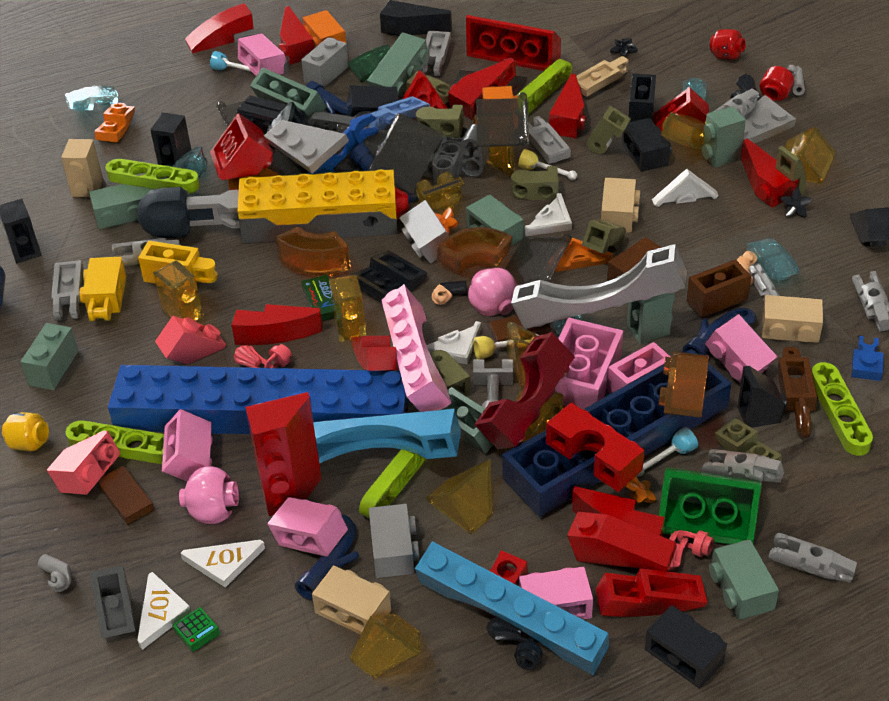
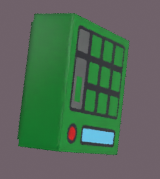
[172,607,220,653]

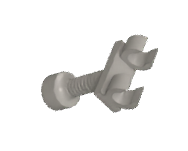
[473,359,513,408]

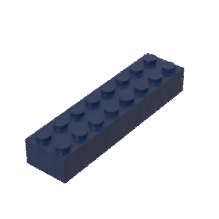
[502,349,732,517]

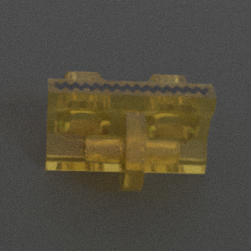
[416,172,464,211]

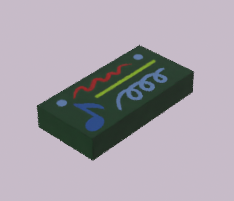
[301,275,343,321]

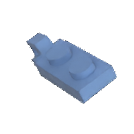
[369,96,430,130]

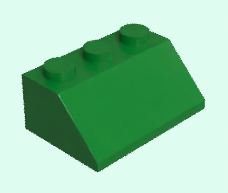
[659,467,762,544]

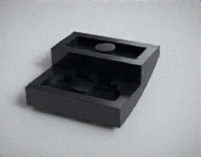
[350,250,427,303]

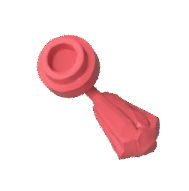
[234,344,292,368]
[667,530,714,572]

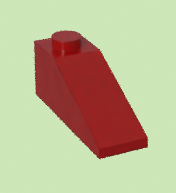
[278,6,314,65]
[448,58,516,120]
[549,74,587,139]
[741,138,798,208]
[567,512,677,571]

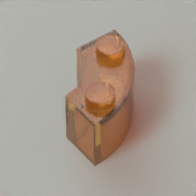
[275,227,350,276]
[437,227,513,275]
[659,351,709,418]

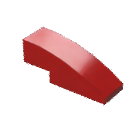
[185,3,254,54]
[231,304,323,345]
[351,336,397,371]
[572,486,665,536]
[596,568,708,617]

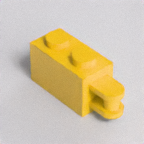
[138,241,218,289]
[80,257,127,322]

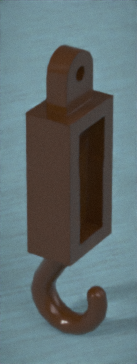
[777,347,817,439]

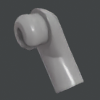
[787,65,805,96]
[38,554,71,592]

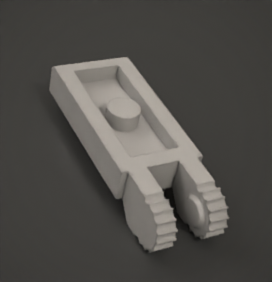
[420,31,451,76]
[520,116,571,164]
[51,260,84,321]

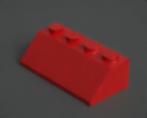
[465,15,561,71]
[210,113,273,180]
[245,392,322,516]

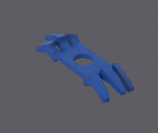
[307,113,379,174]

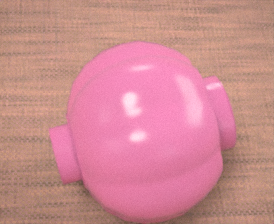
[468,268,518,316]
[179,466,239,524]

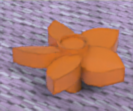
[435,207,459,234]
[626,476,656,503]

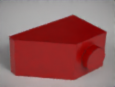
[653,87,709,132]

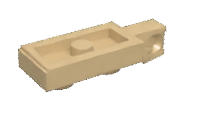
[577,56,629,97]

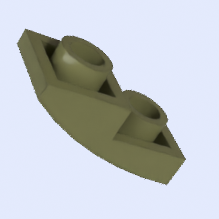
[715,418,782,461]

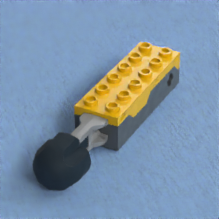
[137,169,409,243]

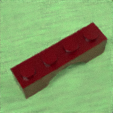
[474,332,575,449]

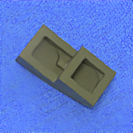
[775,146,806,196]

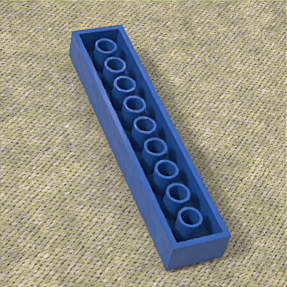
[108,365,409,434]

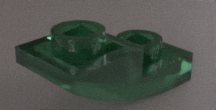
[347,44,390,83]

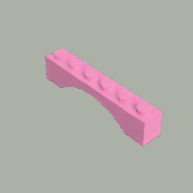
[382,285,451,412]

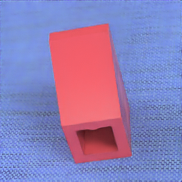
[155,315,226,364]
[47,431,121,495]

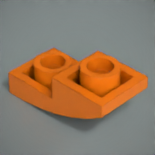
[94,103,135,142]

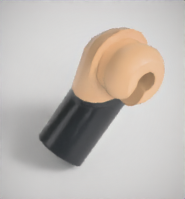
[432,281,467,305]

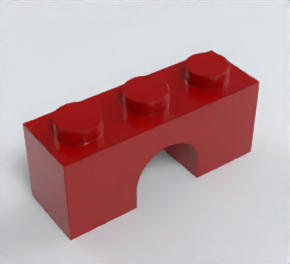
[546,402,644,492]

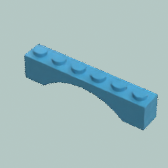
[313,409,461,463]
[415,541,609,675]

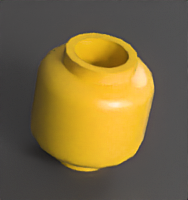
[2,412,49,451]

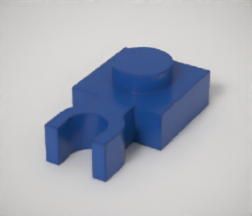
[851,336,883,381]

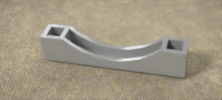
[511,244,687,329]

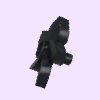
[610,38,638,57]
[780,188,812,217]

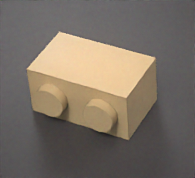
[61,139,103,197]
[601,178,640,232]
[762,295,823,343]
[312,565,391,639]

